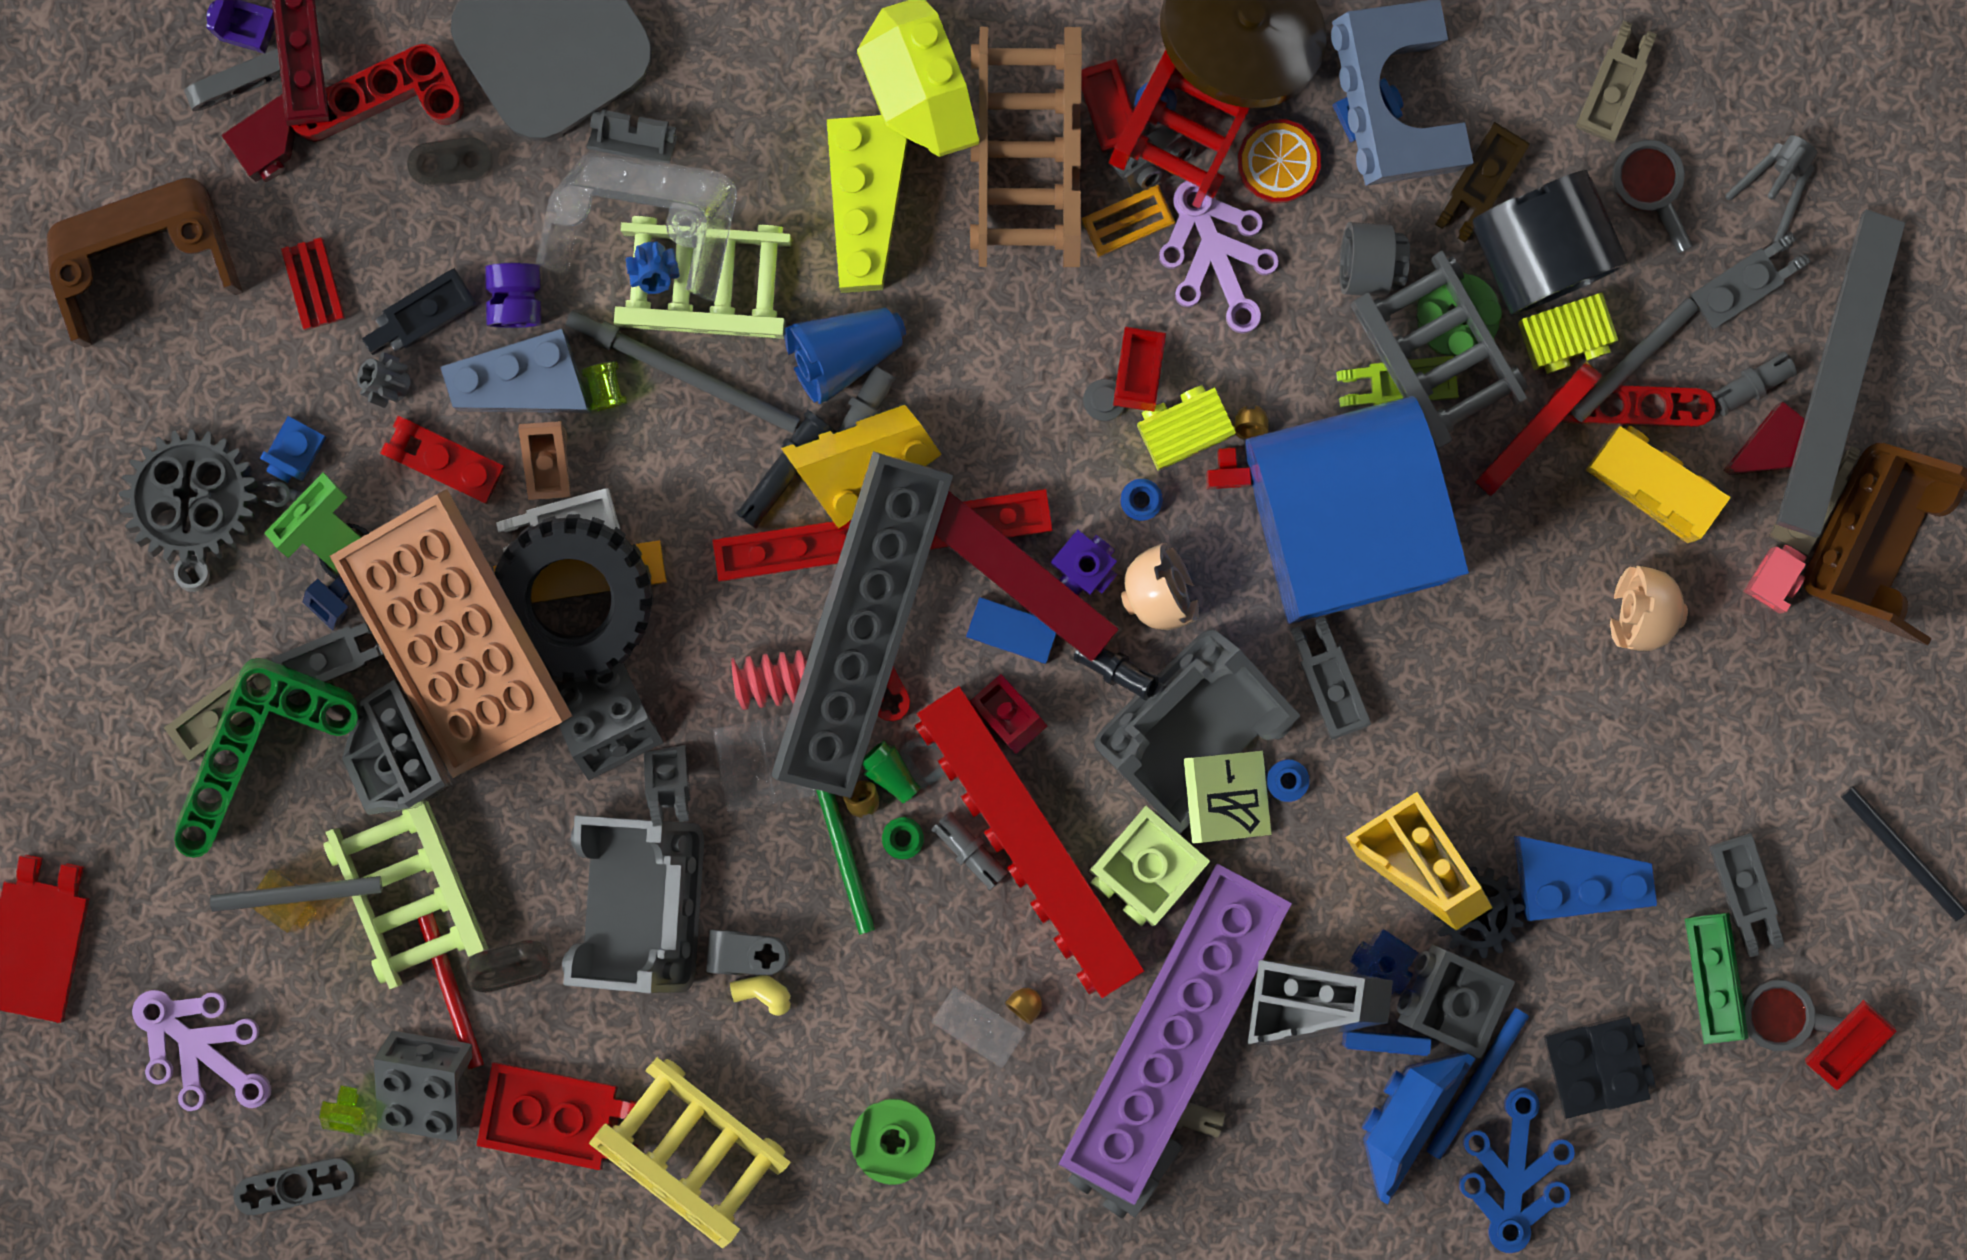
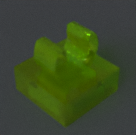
[319,1085,367,1136]

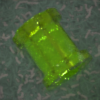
[581,361,627,412]

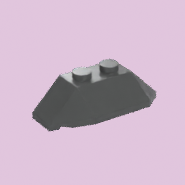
[342,679,453,815]

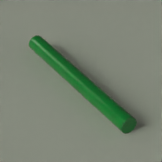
[816,790,875,935]

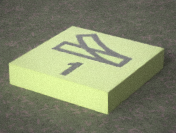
[1184,751,1272,843]

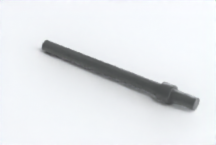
[565,310,800,434]

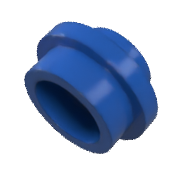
[1120,479,1163,521]
[1267,760,1309,802]

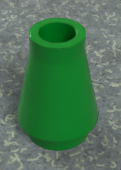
[862,740,921,804]

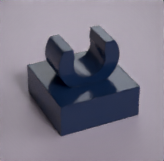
[302,576,350,630]

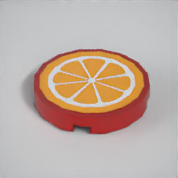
[1237,119,1321,204]

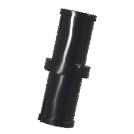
[1074,648,1159,701]

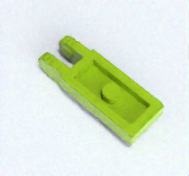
[1336,356,1459,408]

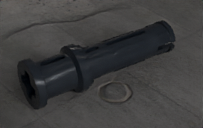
[735,409,837,529]

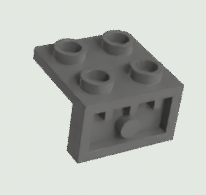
[557,662,664,781]
[374,1031,472,1141]

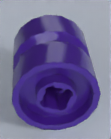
[485,263,542,328]

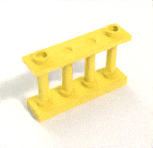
[589,1057,791,1248]

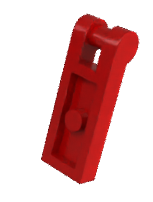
[380,416,505,504]

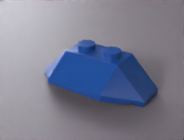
[1361,1052,1476,1205]

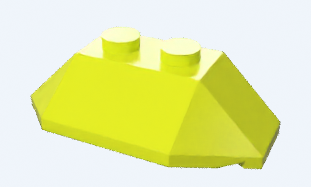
[857,0,979,157]

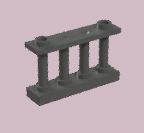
[1350,251,1528,450]

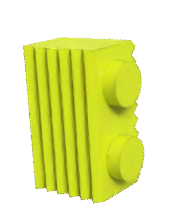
[1518,293,1618,374]
[1137,385,1236,471]

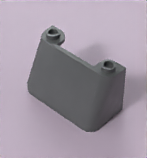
[1094,629,1300,834]
[562,816,704,993]

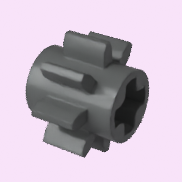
[357,352,410,408]

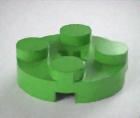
[1416,272,1502,356]
[851,1098,935,1185]

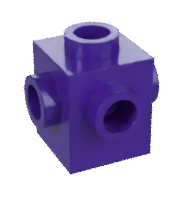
[1050,529,1118,596]

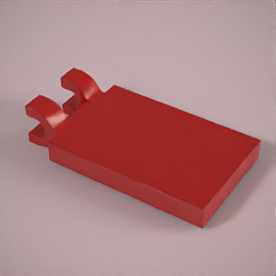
[0,854,90,1023]
[476,1062,639,1170]

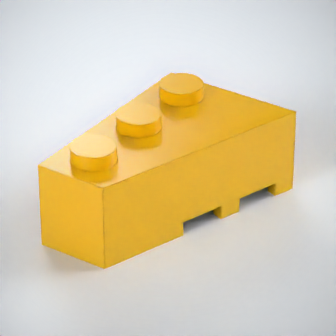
[781,405,942,529]
[1585,426,1731,543]
[1345,792,1493,930]

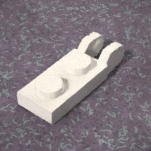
[496,488,620,551]

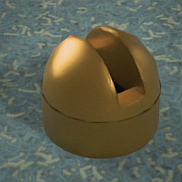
[1235,405,1269,440]
[843,781,879,818]
[1005,988,1042,1025]

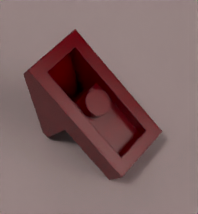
[969,674,1048,754]

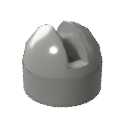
[174,556,210,592]

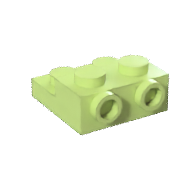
[1089,806,1210,927]

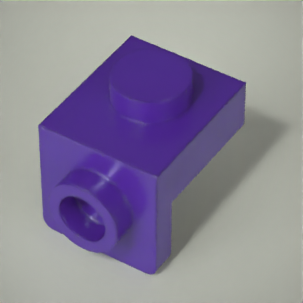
[206,0,275,54]

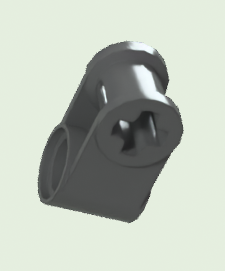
[706,930,790,975]

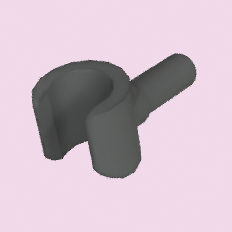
[261,480,304,507]

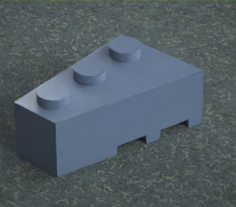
[440,329,591,413]

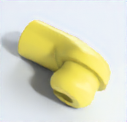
[730,975,791,1016]

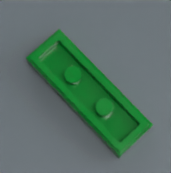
[1685,912,1749,1044]

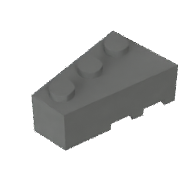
[1248,960,1393,1045]

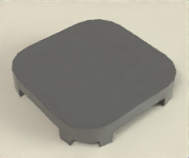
[451,0,653,142]

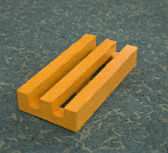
[1081,185,1175,258]

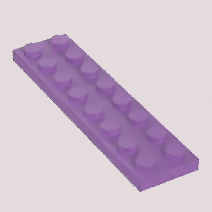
[1058,864,1292,1205]

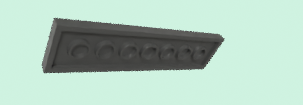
[771,451,953,798]

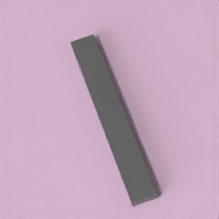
[1776,209,1905,538]

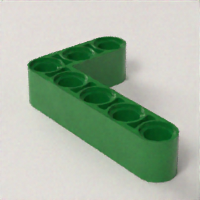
[174,658,358,858]

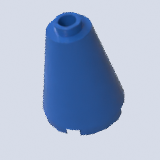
[784,307,906,404]

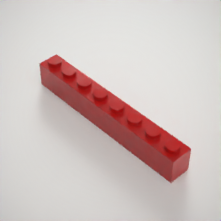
[914,686,1144,998]

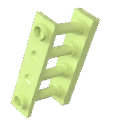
[614,216,792,339]
[324,801,489,989]

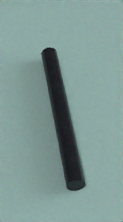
[1840,786,1967,922]

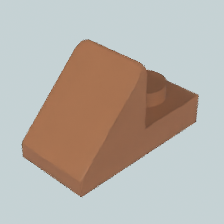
[518,421,571,500]

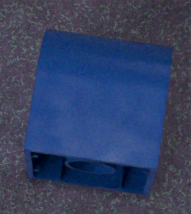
[1245,396,1469,624]

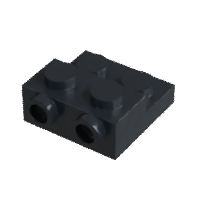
[1543,1015,1656,1119]

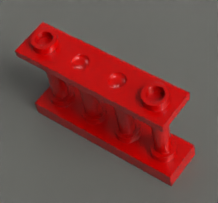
[1109,49,1250,208]

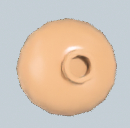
[1121,543,1199,630]
[1610,566,1688,651]

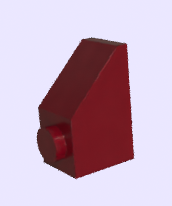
[221,93,296,182]
[1724,402,1805,475]

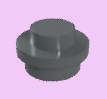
[1083,379,1124,421]

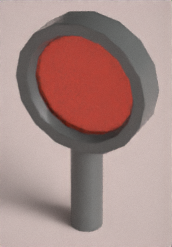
[1612,139,1693,253]
[1744,979,1845,1051]

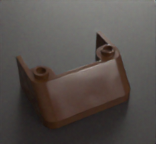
[47,178,243,348]
[1803,443,1967,646]

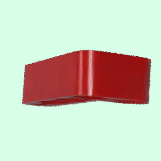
[291,44,465,142]

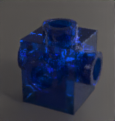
[1349,929,1419,995]

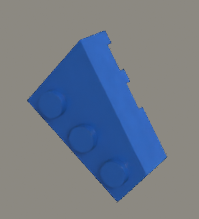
[1514,836,1657,921]

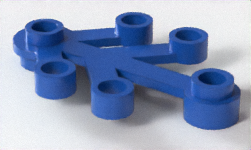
[1459,1087,1575,1253]

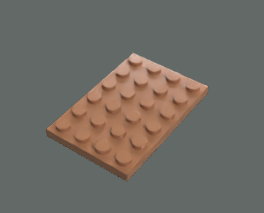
[330,489,572,778]

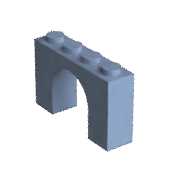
[1331,0,1473,186]

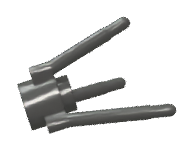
[1726,135,1818,243]

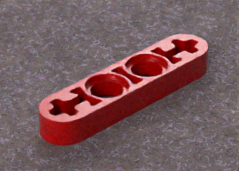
[1475,361,1602,496]
[1550,385,1716,428]

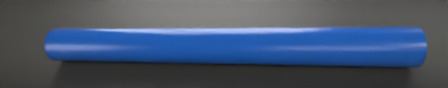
[1426,1007,1530,1160]

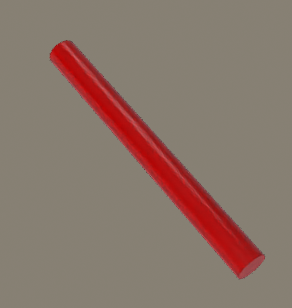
[417,912,484,1070]

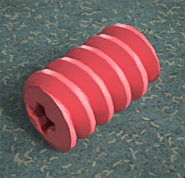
[731,650,807,710]

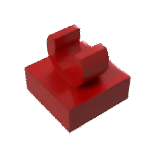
[1206,448,1251,490]

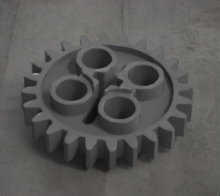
[119,429,259,566]

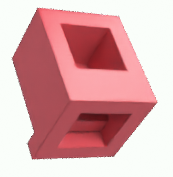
[1743,545,1807,614]

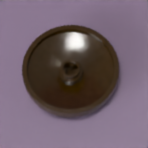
[1160,0,1326,108]

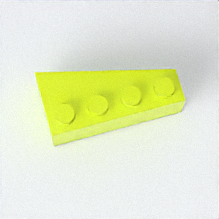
[827,115,908,293]

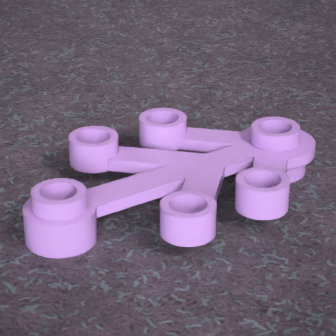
[1159,181,1279,334]
[132,990,271,1111]

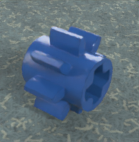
[625,241,680,294]

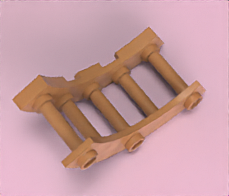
[970,27,1082,267]

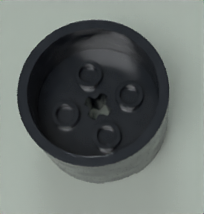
[1472,170,1629,316]

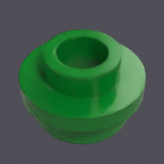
[882,817,924,859]

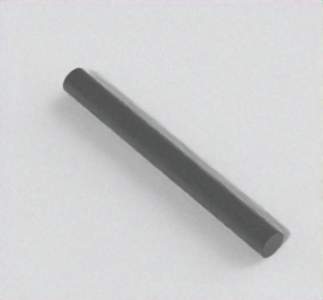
[1571,298,1698,422]
[210,876,383,912]

